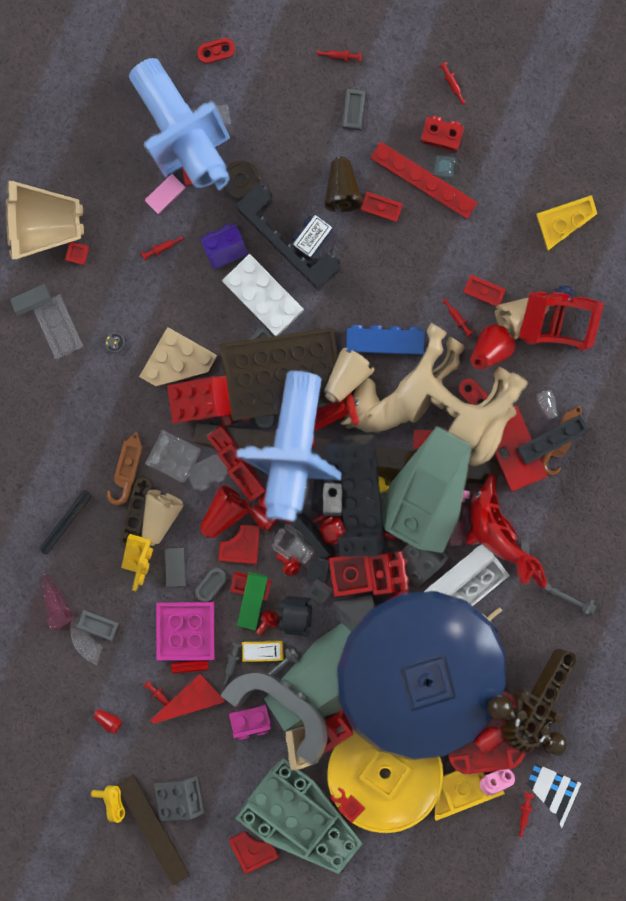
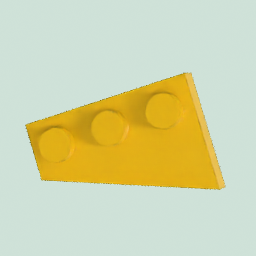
[536,195,597,250]

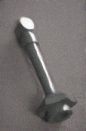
[542,583,596,618]
[267,648,300,675]

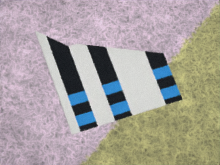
[527,764,581,828]

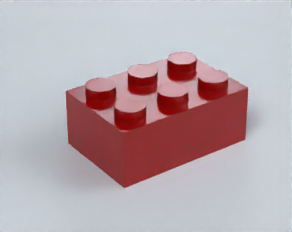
[167,376,231,424]

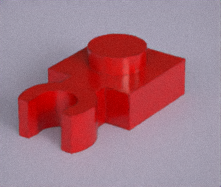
[331,787,365,822]

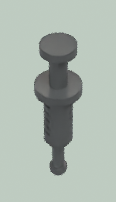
[224,642,242,686]

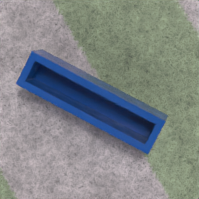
[346,325,424,355]

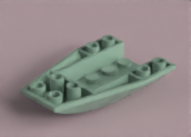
[381,427,472,553]
[236,757,362,874]

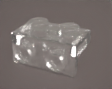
[185,454,228,492]

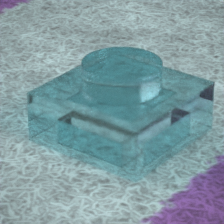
[434,156,455,178]

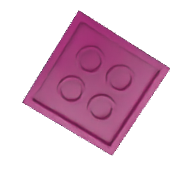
[156,602,215,660]

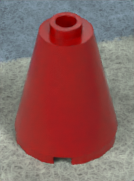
[470,324,516,370]
[200,485,251,538]

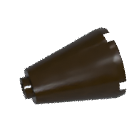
[324,156,363,212]

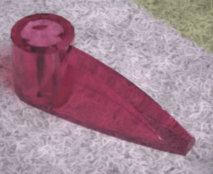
[43,574,73,631]

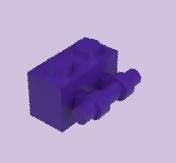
[200,223,248,269]

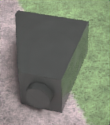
[334,594,374,631]

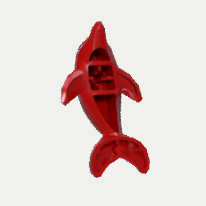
[466,474,547,588]

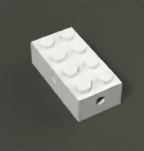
[222,254,304,336]

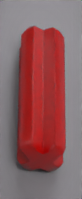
[171,660,209,674]

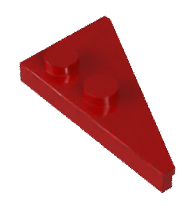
[151,674,225,724]

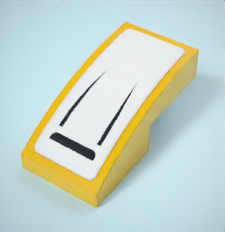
[242,641,284,662]

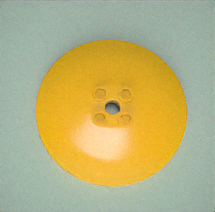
[328,729,443,833]

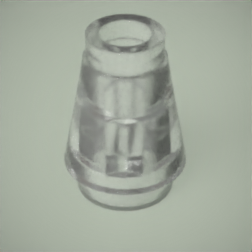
[536,389,558,419]

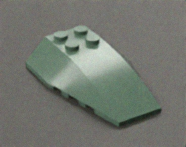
[264,623,352,731]

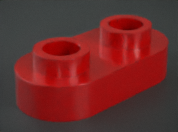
[197,38,235,64]
[459,379,489,405]

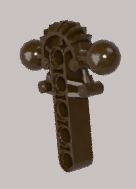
[487,649,576,756]

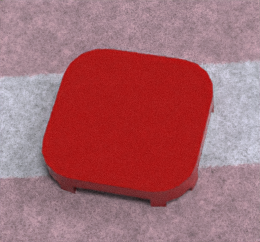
[448,692,526,774]

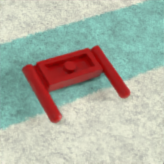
[312,393,360,448]

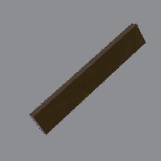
[117,775,190,885]

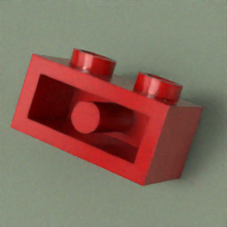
[420,116,464,152]

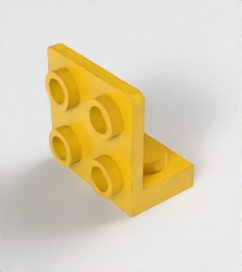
[121,534,153,591]

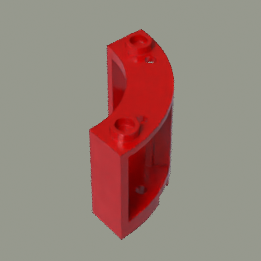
[519,291,604,350]

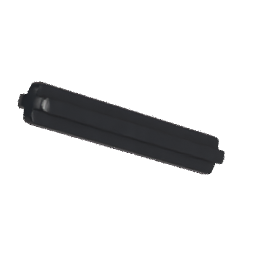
[39,490,92,554]

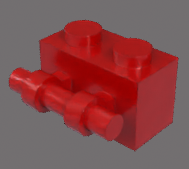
[368,551,409,595]

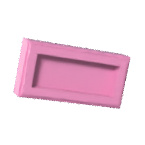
[145,174,186,215]

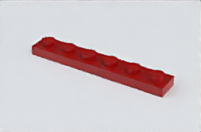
[370,142,478,219]

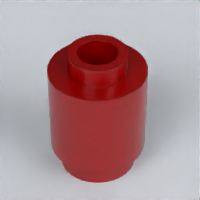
[474,726,504,754]

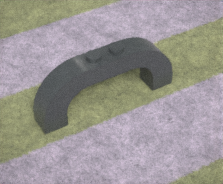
[221,673,328,765]

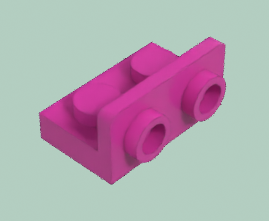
[229,704,272,740]

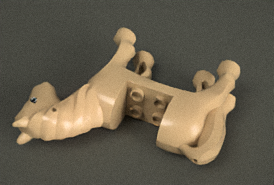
[341,323,528,466]

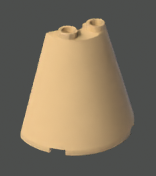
[6,181,84,259]

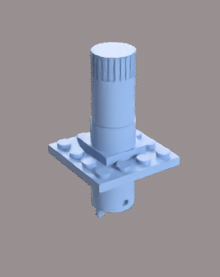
[129,58,230,190]
[237,371,342,521]

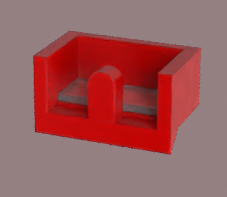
[323,709,354,754]

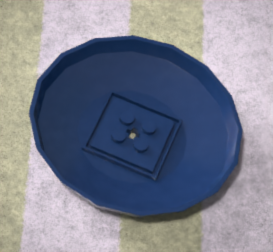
[337,591,506,760]

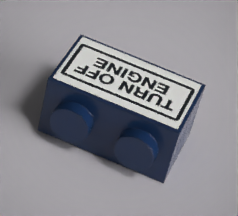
[292,214,334,260]

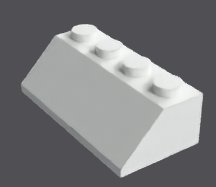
[424,544,510,606]

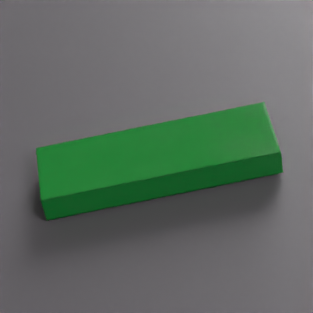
[237,572,268,630]

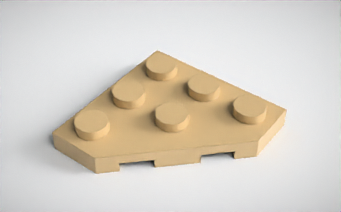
[139,327,217,386]

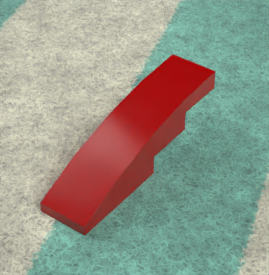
[206,424,266,502]

